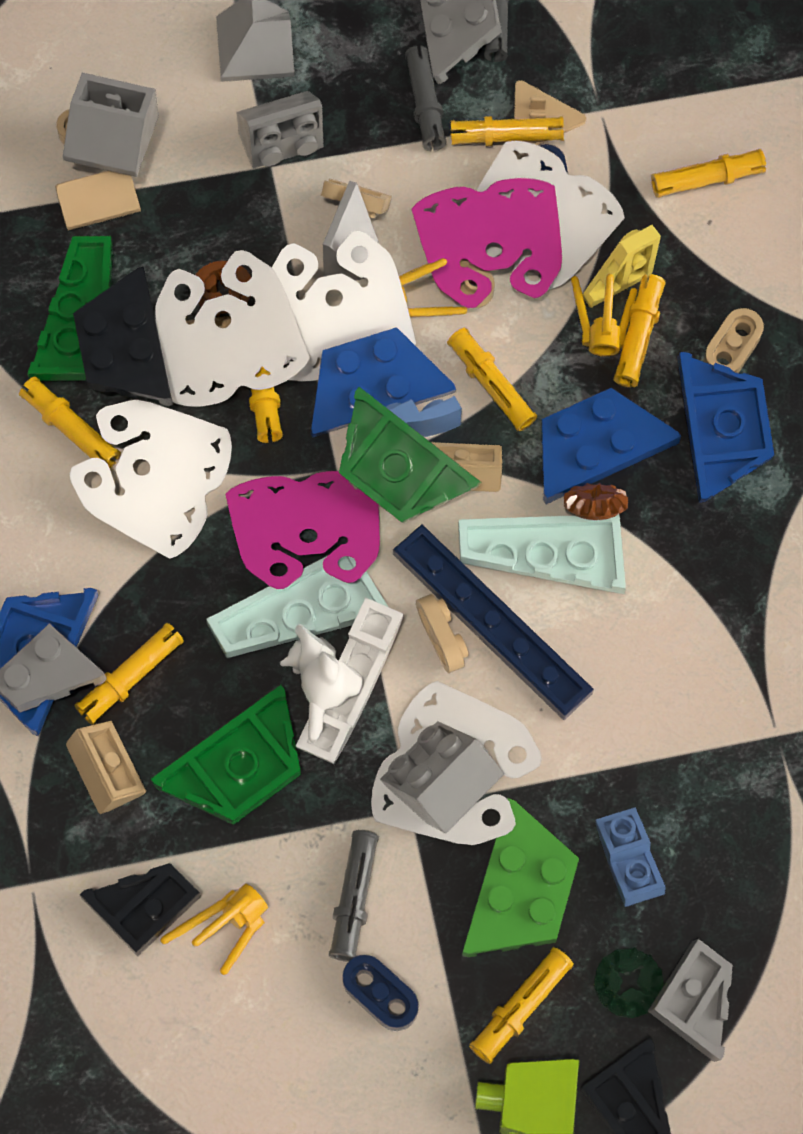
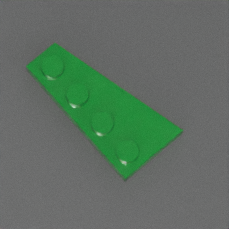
[27,236,113,381]

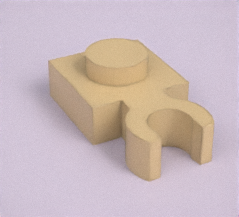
[321,178,392,218]

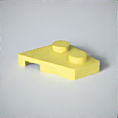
[583,225,661,308]

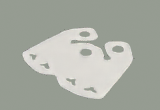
[477,141,624,289]
[272,231,416,381]
[155,250,310,407]
[69,400,232,559]
[371,681,542,845]

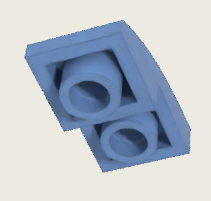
[387,396,462,437]
[596,807,665,907]

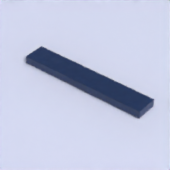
[393,524,594,720]

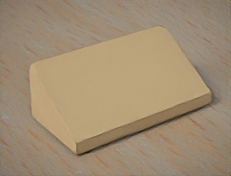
[55,171,141,231]
[431,442,502,492]
[66,720,147,814]

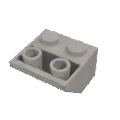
[63,73,158,177]
[237,91,323,169]
[380,721,504,834]

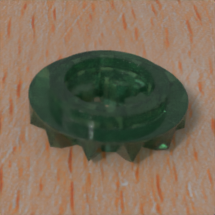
[594,947,664,1018]

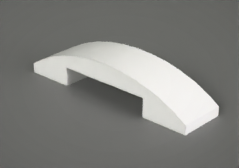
[296,598,403,764]

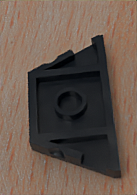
[73,266,173,406]

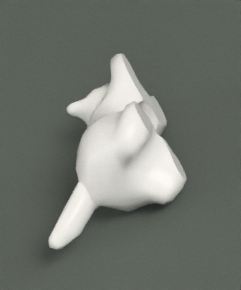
[280,624,362,742]

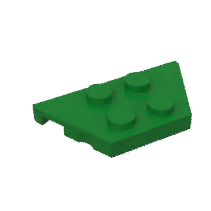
[339,387,482,523]
[151,685,301,825]

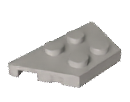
[420,0,502,84]

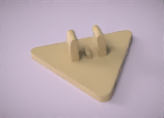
[514,80,586,153]

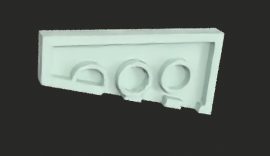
[458,514,626,594]
[207,556,388,658]

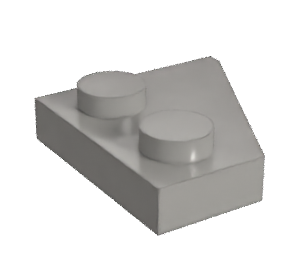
[0,623,107,712]
[648,939,733,1062]

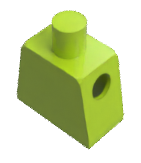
[475,1059,579,1134]

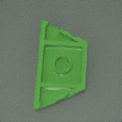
[462,798,579,957]

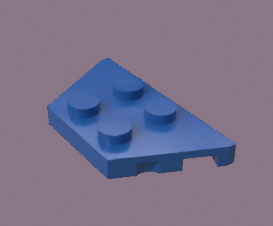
[310,327,456,438]
[677,352,774,503]
[541,388,681,505]
[0,588,99,736]

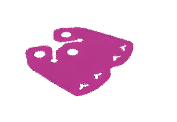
[411,178,562,308]
[225,471,380,589]

